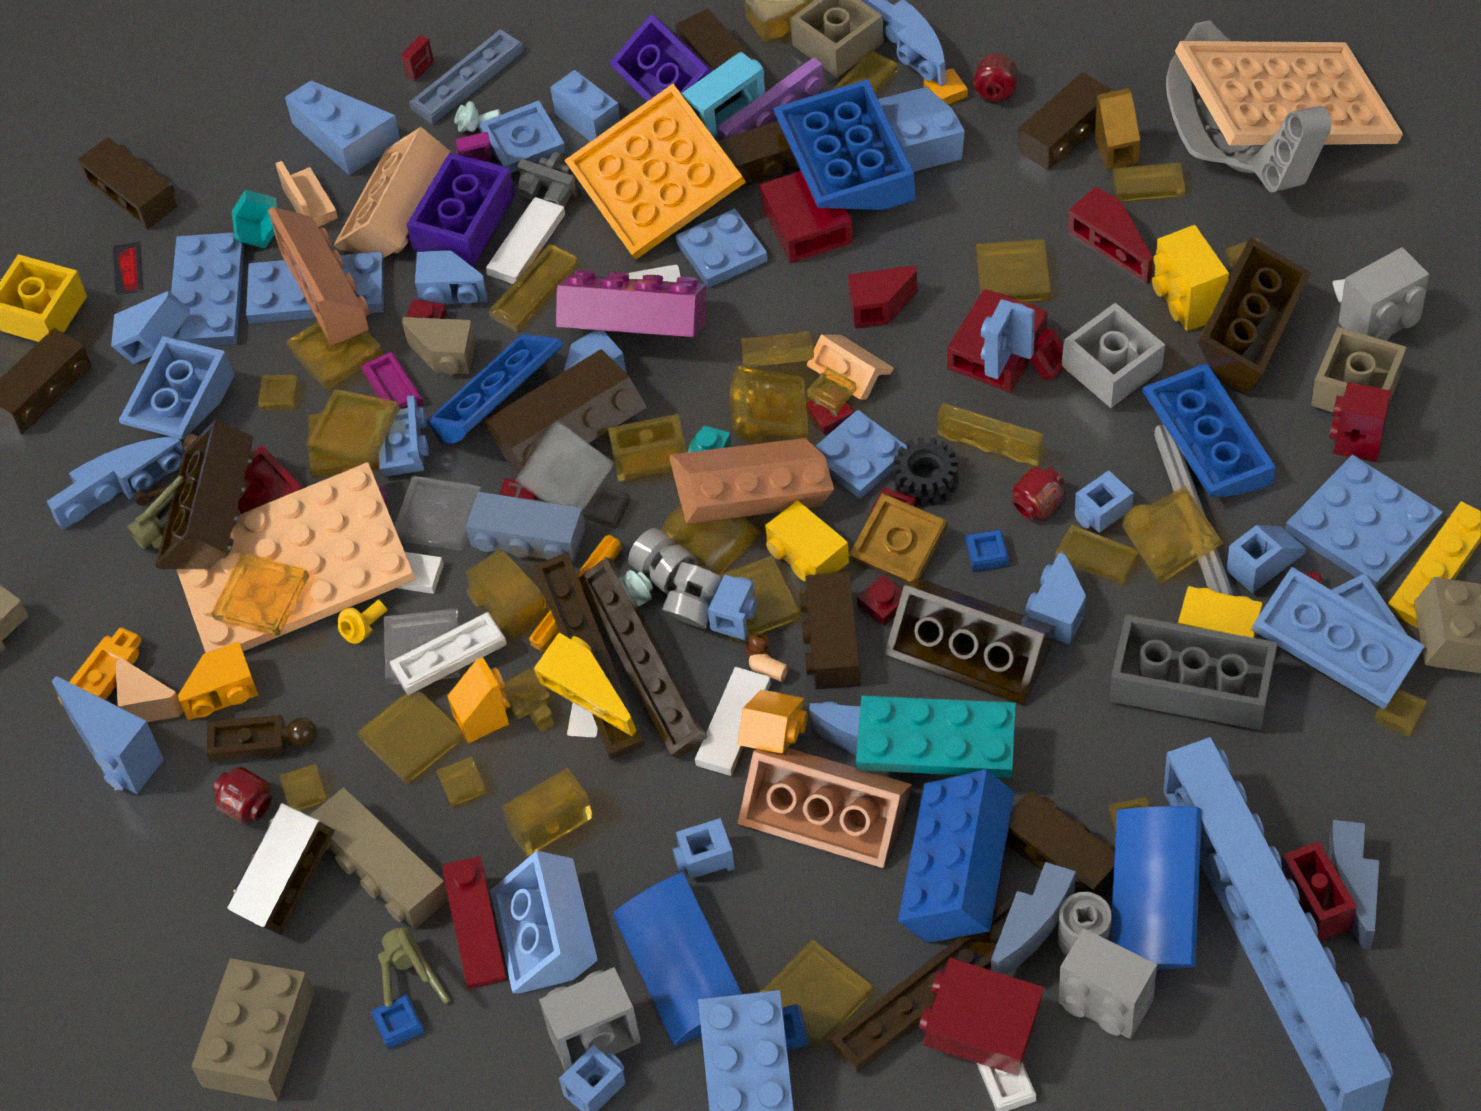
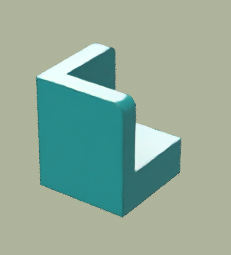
[232,190,277,248]

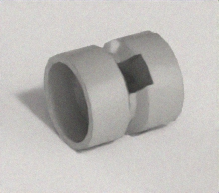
[628,527,698,594]
[661,562,723,629]
[1058,892,1111,957]

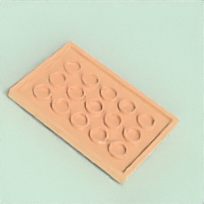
[1175,41,1403,145]
[176,462,416,653]

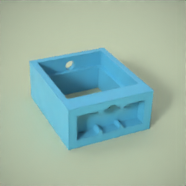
[681,51,765,140]

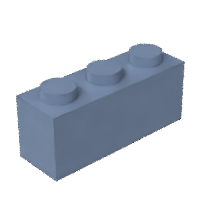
[466,492,586,564]

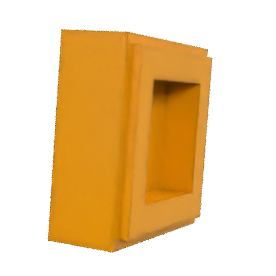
[924,68,968,104]

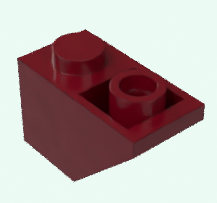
[847,265,918,328]

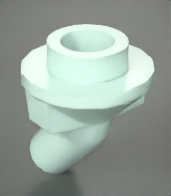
[454,101,501,133]
[622,570,653,606]

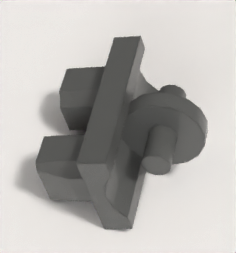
[516,152,581,207]

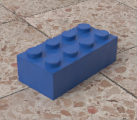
[898,769,1014,943]

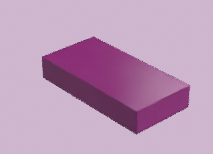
[455,132,492,162]
[361,351,423,411]

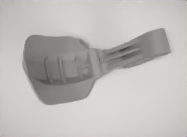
[1166,20,1331,192]

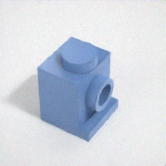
[1075,470,1133,533]
[708,575,758,640]
[672,818,735,879]
[559,1045,626,1111]

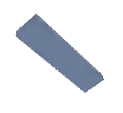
[409,29,524,125]

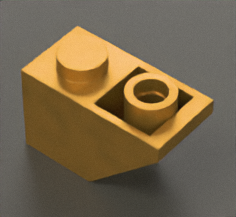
[1095,88,1140,170]

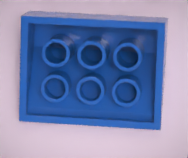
[773,79,915,210]

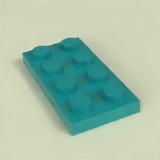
[856,696,1016,778]

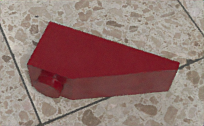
[1068,186,1153,283]
[442,856,507,989]

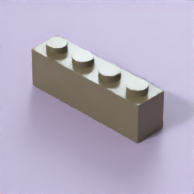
[309,787,449,930]

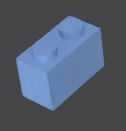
[550,70,621,142]

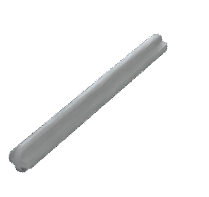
[1154,425,1233,596]

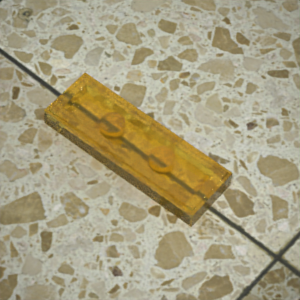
[489,244,578,332]

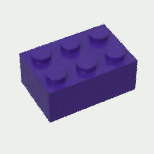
[609,13,714,101]
[406,152,515,267]

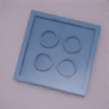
[1285,455,1443,589]

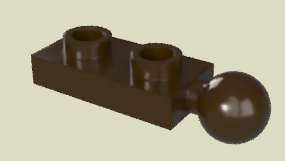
[206,714,317,762]

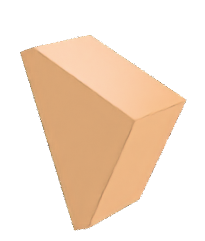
[116,657,184,722]

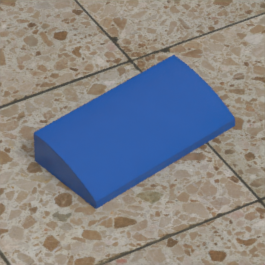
[426,334,563,443]
[1143,363,1276,497]
[1111,806,1202,970]
[613,872,742,1046]

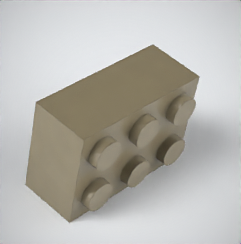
[191,958,314,1101]

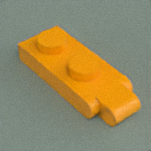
[58,627,142,705]

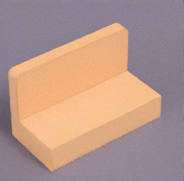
[275,161,338,227]
[807,335,894,400]

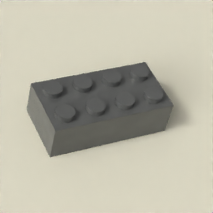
[1109,614,1277,730]

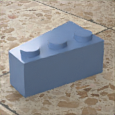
[285,80,401,176]

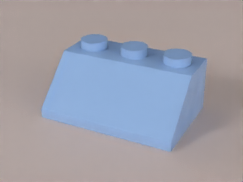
[490,851,598,994]

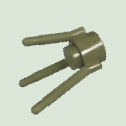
[126,476,184,550]
[378,927,450,1007]

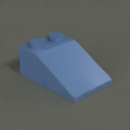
[878,87,965,172]
[119,336,235,439]
[52,676,164,794]

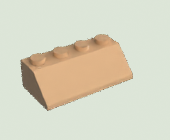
[334,127,451,258]

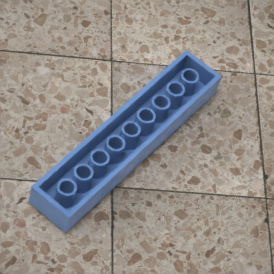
[1163,737,1393,1111]

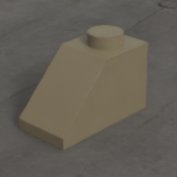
[402,317,476,375]

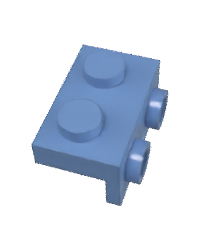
[981,299,1035,379]
[376,395,429,477]

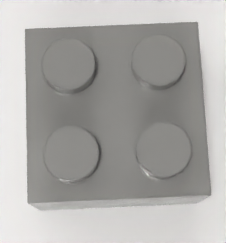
[1338,247,1429,341]
[1062,303,1165,408]
[1059,928,1157,1039]
[539,967,641,1072]

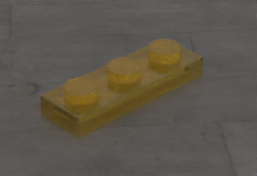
[937,403,1043,466]

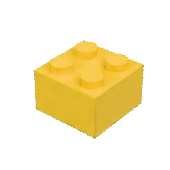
[1152,225,1229,332]
[0,254,87,342]

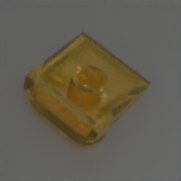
[729,366,809,442]
[1122,486,1223,584]
[661,504,761,575]

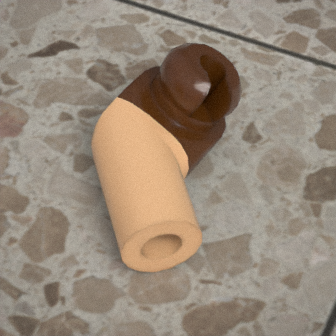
[745,632,789,682]

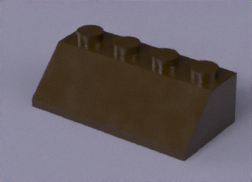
[1198,237,1311,395]
[483,349,647,481]
[155,419,254,569]
[884,578,1056,704]

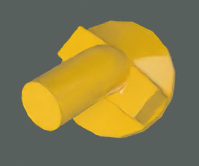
[338,599,388,644]

